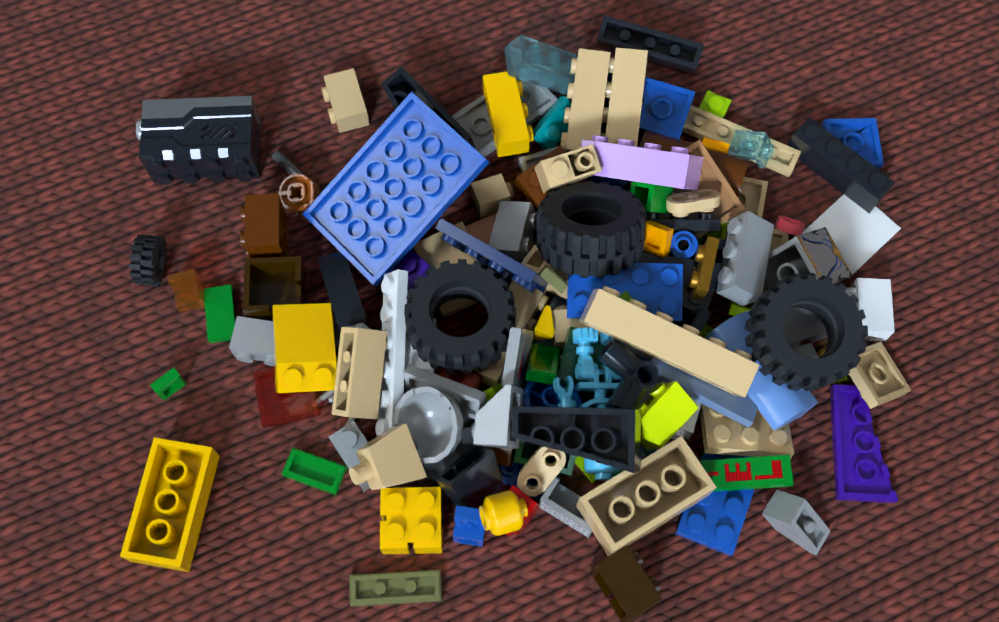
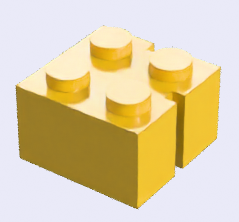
[380,487,442,554]

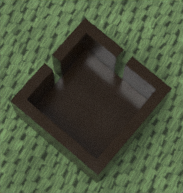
[243,256,306,321]
[590,545,662,622]

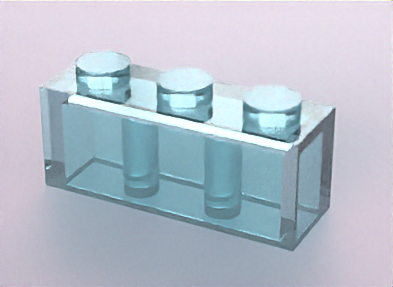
[504,35,578,95]

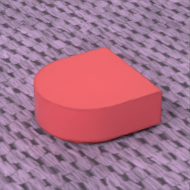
[775,215,805,236]

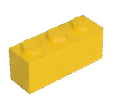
[483,70,534,157]

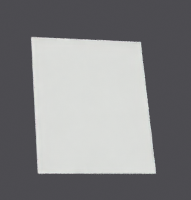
[802,194,901,279]

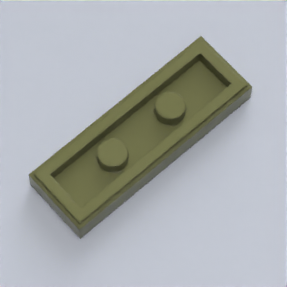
[349,569,442,607]

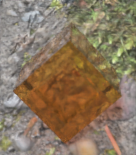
[167,269,205,313]

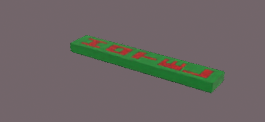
[613,454,793,492]

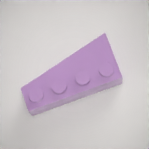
[581,135,703,190]

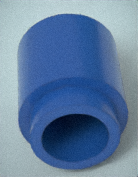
[670,231,698,259]

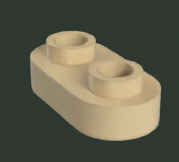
[666,189,720,217]
[517,446,566,496]

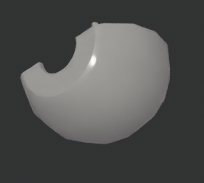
[393,386,464,464]

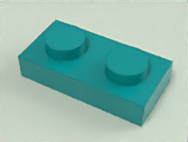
[532,96,571,151]

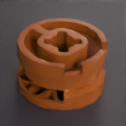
[278,174,321,215]

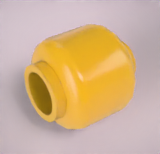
[479,491,528,536]

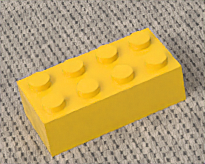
[120,437,220,572]

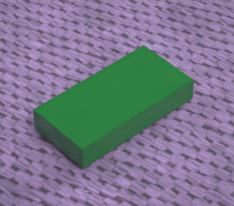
[203,284,236,343]
[526,343,561,385]
[281,447,348,496]

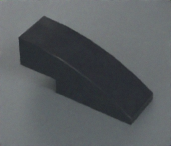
[317,252,367,329]

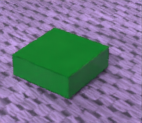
[150,368,187,400]

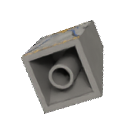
[764,227,852,290]

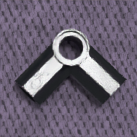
[598,338,659,409]

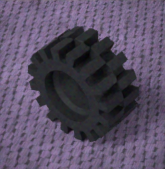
[129,234,168,286]

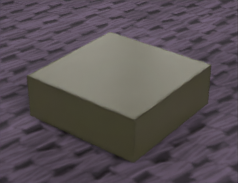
[539,264,568,294]

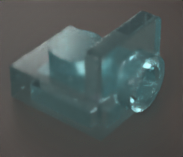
[728,130,774,169]

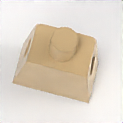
[349,423,427,490]

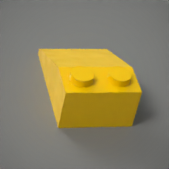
[272,303,337,393]

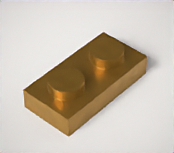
[689,236,720,300]

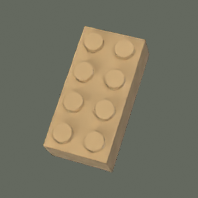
[576,436,717,557]

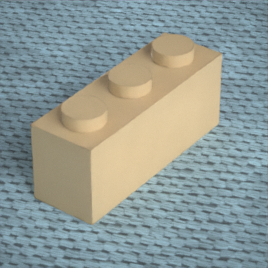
[332,327,387,419]

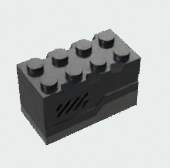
[136,96,262,185]

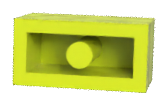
[636,381,698,450]

